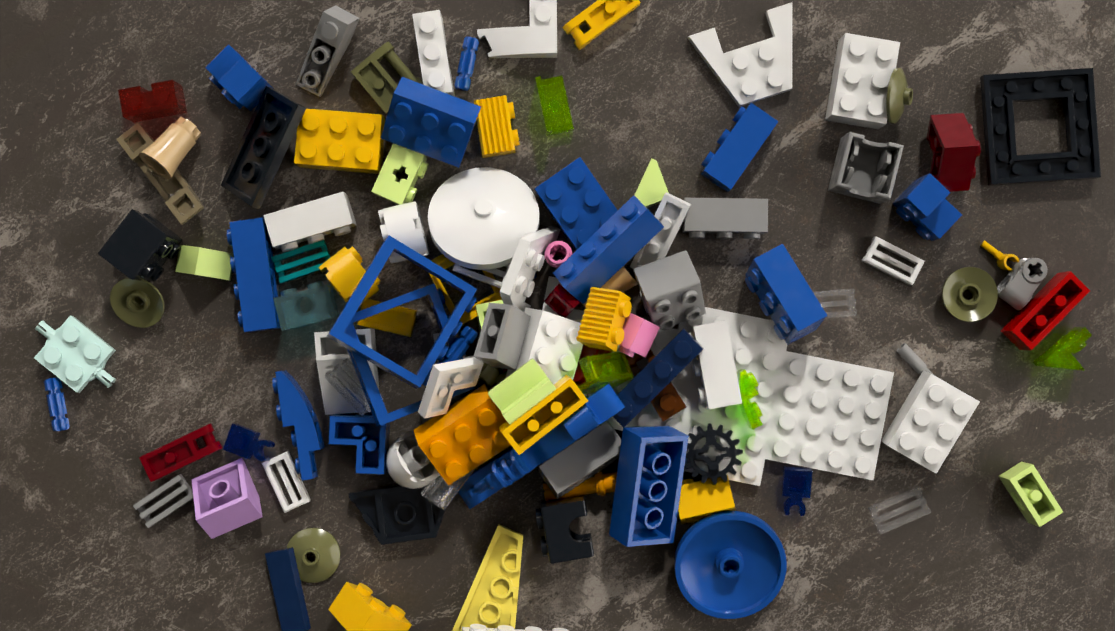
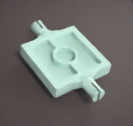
[34,315,116,393]

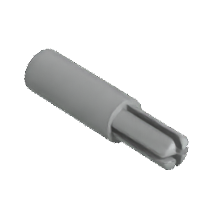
[896,343,934,375]

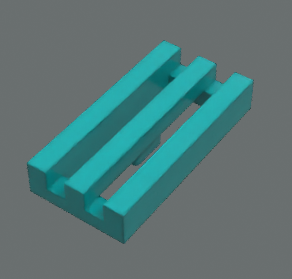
[271,240,331,283]

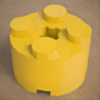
[318,246,380,304]

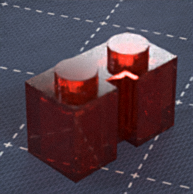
[118,80,187,123]

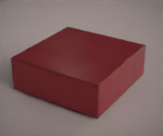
[544,284,580,318]

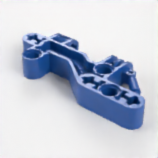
[454,383,625,509]

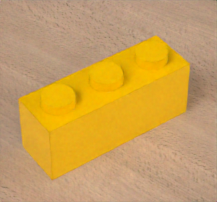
[499,375,588,455]

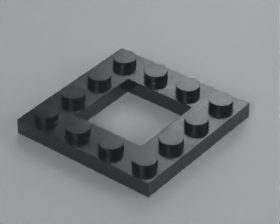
[980,68,1101,186]

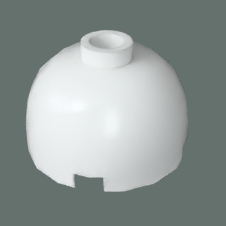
[386,431,440,489]

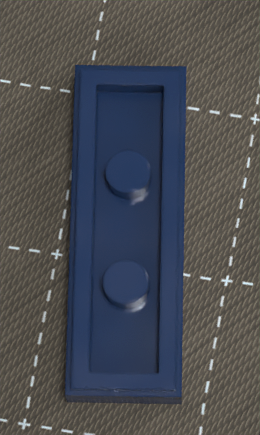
[265,547,311,631]

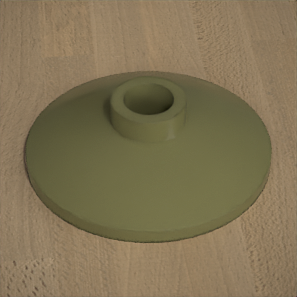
[886,68,913,124]
[942,267,998,322]
[110,278,165,328]
[287,528,341,583]

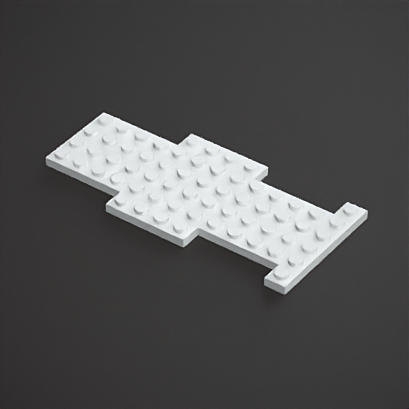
[542,276,894,486]

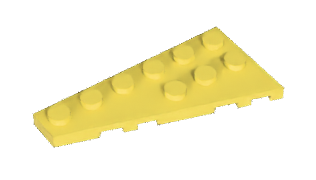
[452,524,523,631]

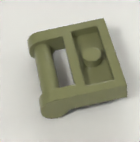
[351,42,423,115]

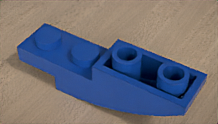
[272,370,325,481]

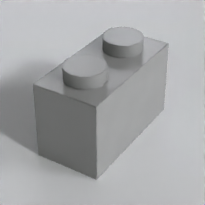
[474,303,531,370]

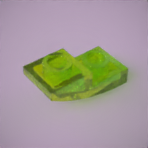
[736,369,763,430]

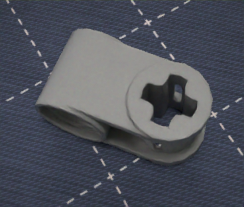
[997,258,1048,310]

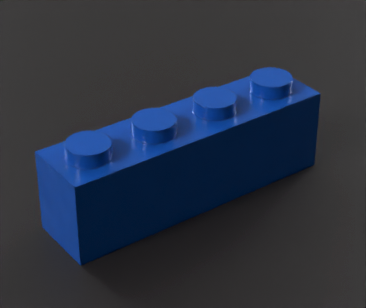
[553,195,664,304]
[227,218,283,332]

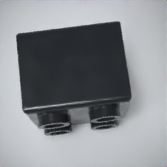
[98,209,182,282]
[536,495,594,564]

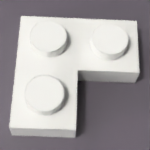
[418,357,484,419]

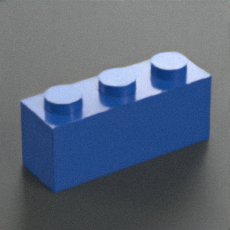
[701,103,778,193]

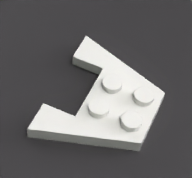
[688,2,792,107]
[500,226,561,312]

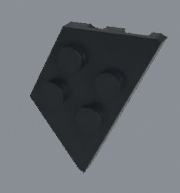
[348,479,455,545]

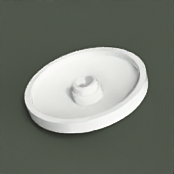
[428,167,539,270]

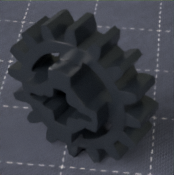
[684,423,743,485]

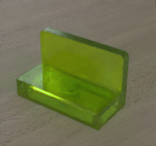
[535,75,574,136]
[578,352,633,394]

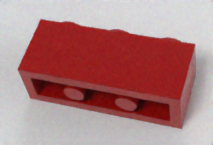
[1001,271,1090,350]

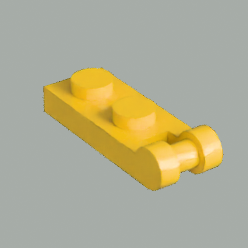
[563,0,641,50]

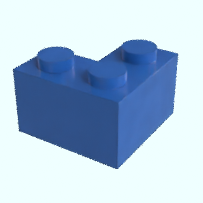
[205,44,274,111]
[892,173,962,241]
[329,414,390,474]

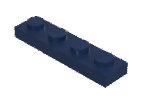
[612,328,704,428]

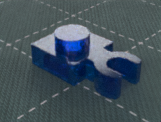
[223,423,275,461]
[781,466,813,516]

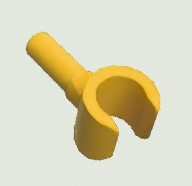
[980,240,1019,270]

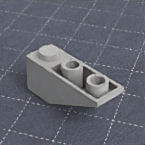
[296,5,359,97]

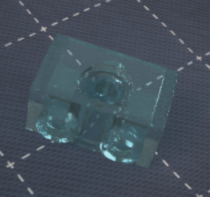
[273,281,339,331]

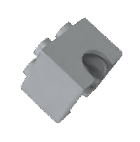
[828,132,904,204]
[634,250,706,330]

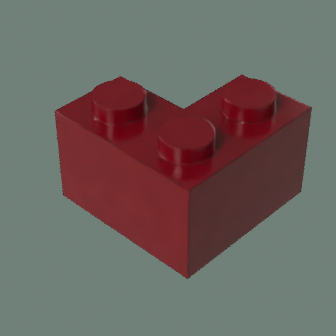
[927,113,981,192]

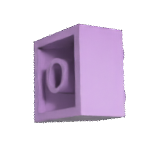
[191,458,263,539]

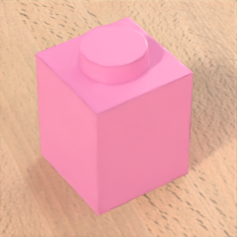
[618,313,660,358]

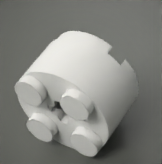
[378,201,429,264]

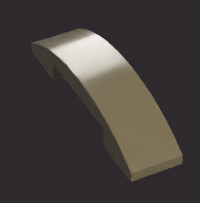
[116,122,204,225]

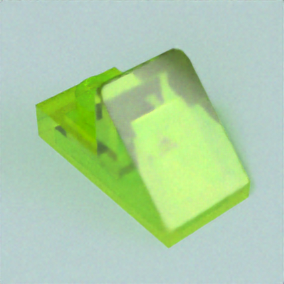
[1033,327,1092,371]

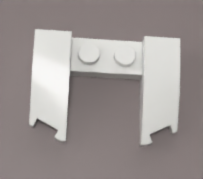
[477,0,557,58]

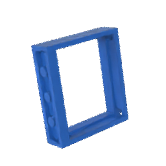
[327,235,477,389]
[344,284,475,426]

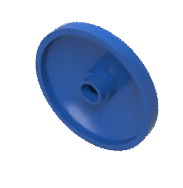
[674,511,787,619]

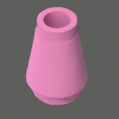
[545,241,572,269]

